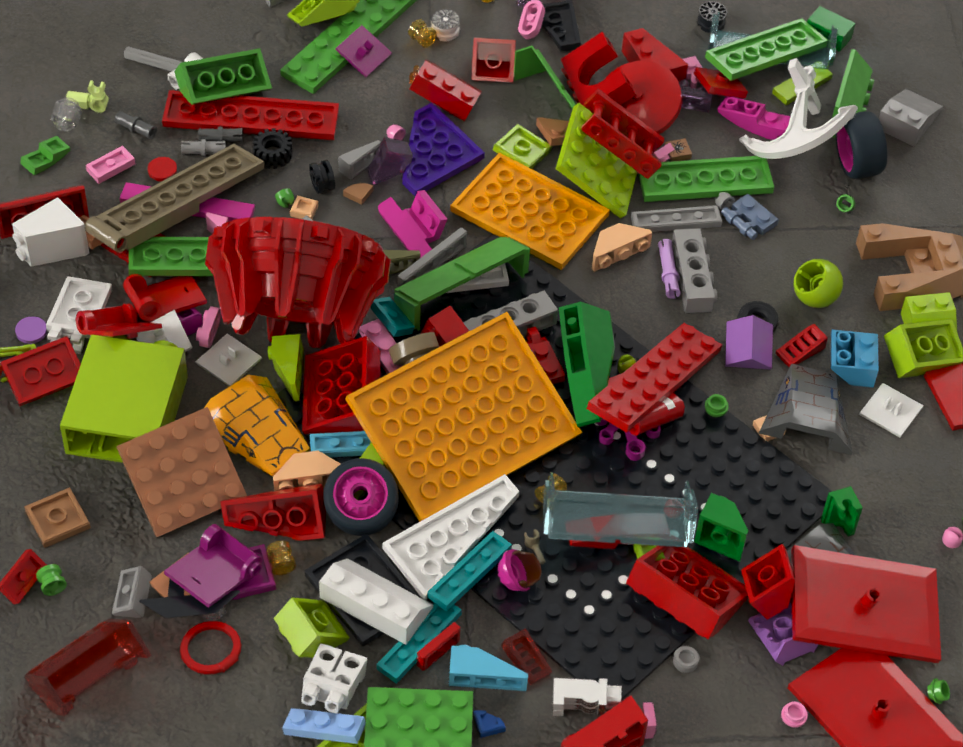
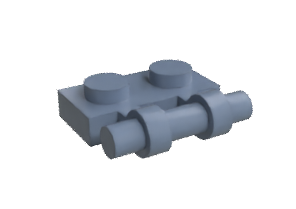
[721,194,779,240]

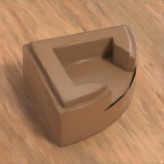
[343,183,374,205]

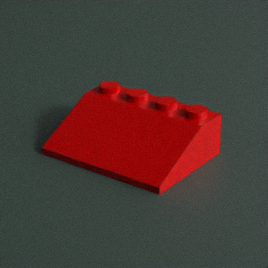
[302,336,381,434]
[626,536,749,640]

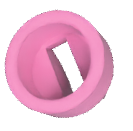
[387,125,406,144]
[942,526,963,548]

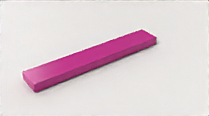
[120,182,255,222]

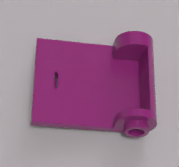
[164,524,262,608]

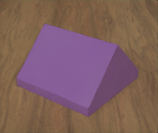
[725,315,773,370]

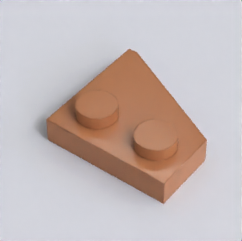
[536,117,569,146]

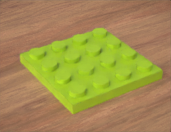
[556,103,637,219]

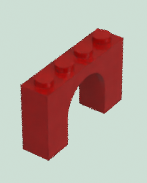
[560,31,636,106]

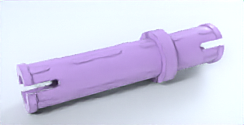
[658,239,681,299]

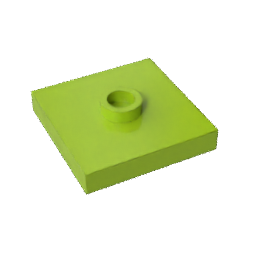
[493,124,552,169]

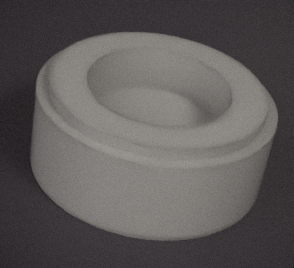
[673,646,699,673]

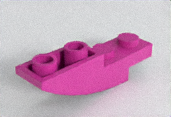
[718,96,791,140]

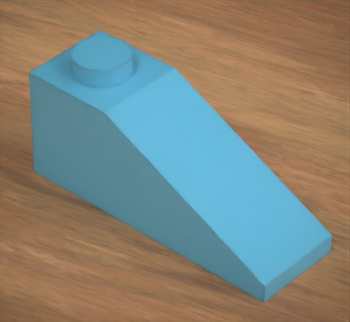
[449,645,528,691]

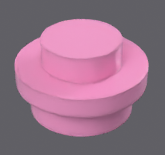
[781,702,808,728]

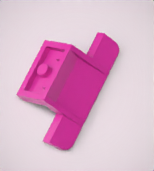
[378,190,447,258]

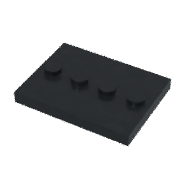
[305,534,421,647]

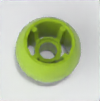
[793,259,843,308]

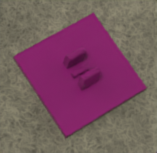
[335,25,392,77]

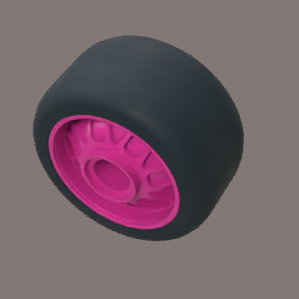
[835,111,888,179]
[323,458,399,536]

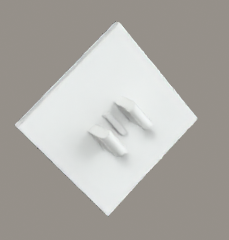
[136,310,193,352]
[195,334,262,387]
[859,383,924,438]

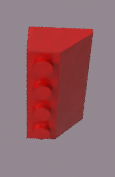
[0,185,89,239]

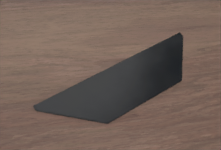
[140,590,240,618]

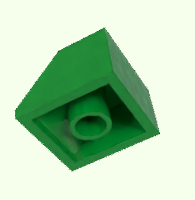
[694,493,748,562]

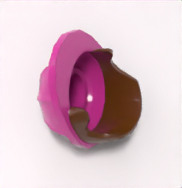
[498,549,542,592]

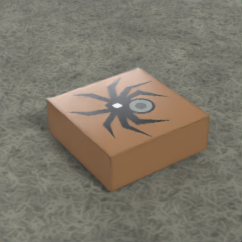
[664,139,692,162]

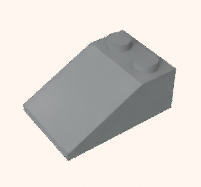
[879,89,943,146]

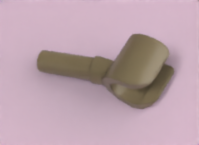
[524,529,546,565]

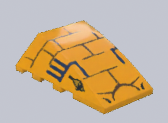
[204,375,310,476]

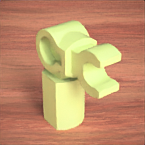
[66,80,109,113]

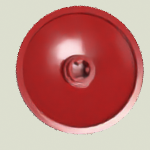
[605,61,682,135]

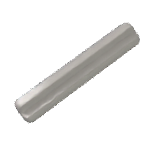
[124,46,182,72]

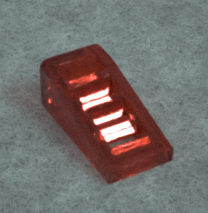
[501,628,553,685]

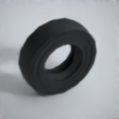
[737,301,778,334]

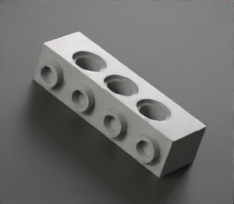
[672,228,717,313]
[463,290,558,337]

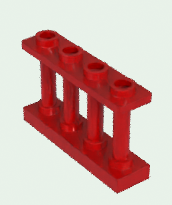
[581,89,664,179]

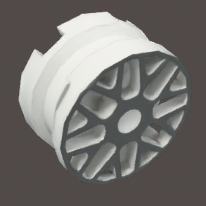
[431,9,460,41]

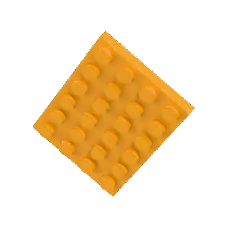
[450,152,610,270]

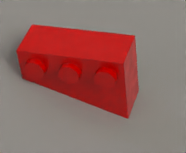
[561,696,648,747]

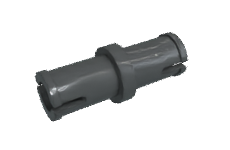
[114,111,157,139]
[198,126,243,142]

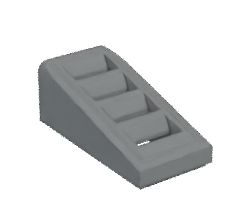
[338,140,381,180]

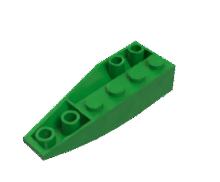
[559,302,615,427]

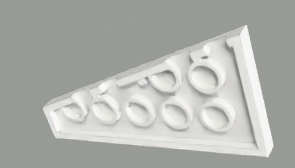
[382,474,519,600]

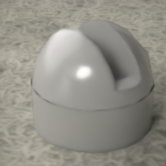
[715,192,735,211]

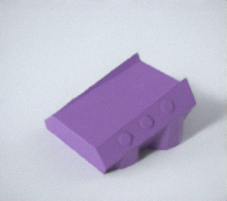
[748,601,818,666]

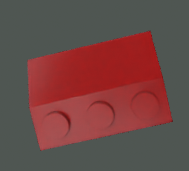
[409,59,482,121]

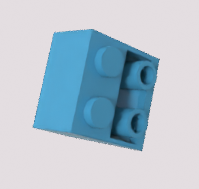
[831,330,879,388]

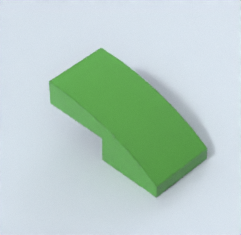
[20,136,70,175]

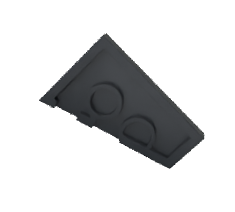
[536,0,581,52]

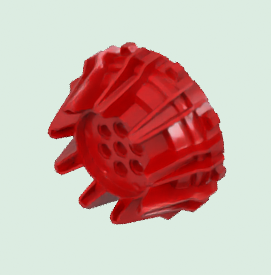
[205,217,391,348]

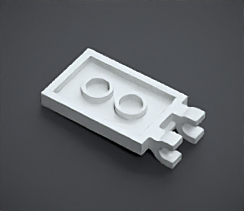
[46,276,112,354]

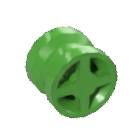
[36,564,67,596]

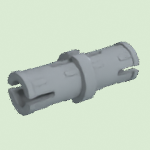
[181,139,226,157]

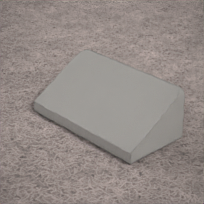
[112,566,152,618]

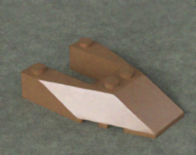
[856,223,963,311]

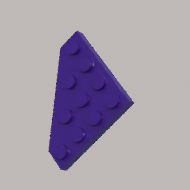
[402,102,485,196]

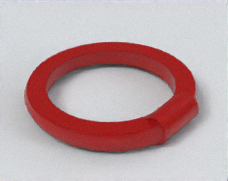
[180,621,241,675]

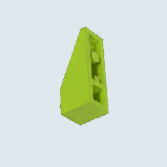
[268,334,304,401]

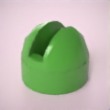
[275,188,294,208]
[836,194,855,212]

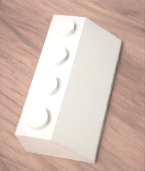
[319,559,433,645]

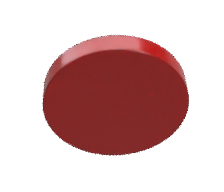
[147,157,177,181]

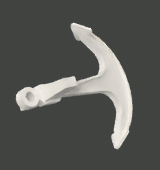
[739,58,858,159]

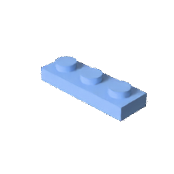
[282,708,366,744]

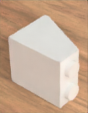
[12,197,89,267]

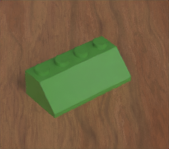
[174,48,272,105]
[832,49,875,138]

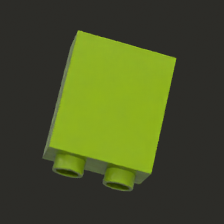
[60,334,188,463]

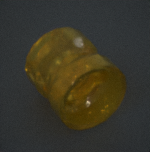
[408,19,437,48]
[266,540,296,575]

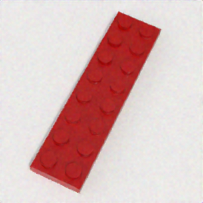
[162,90,339,140]
[587,323,723,433]

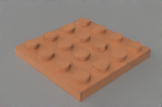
[116,407,247,537]

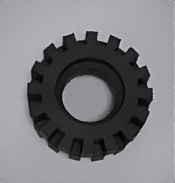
[253,128,293,169]

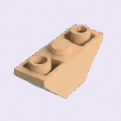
[592,223,652,272]
[273,451,340,491]

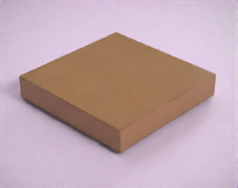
[24,487,91,548]

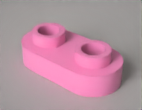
[518,0,545,39]
[196,306,222,348]

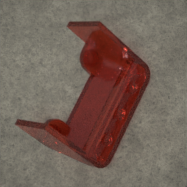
[24,619,152,716]

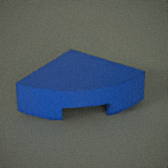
[473,710,506,738]

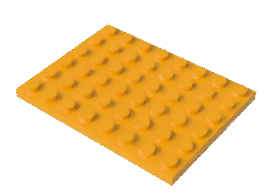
[345,312,582,522]

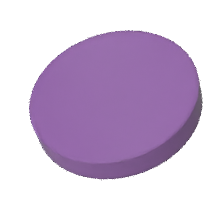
[15,317,47,344]

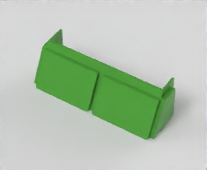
[513,46,576,109]
[394,237,530,331]

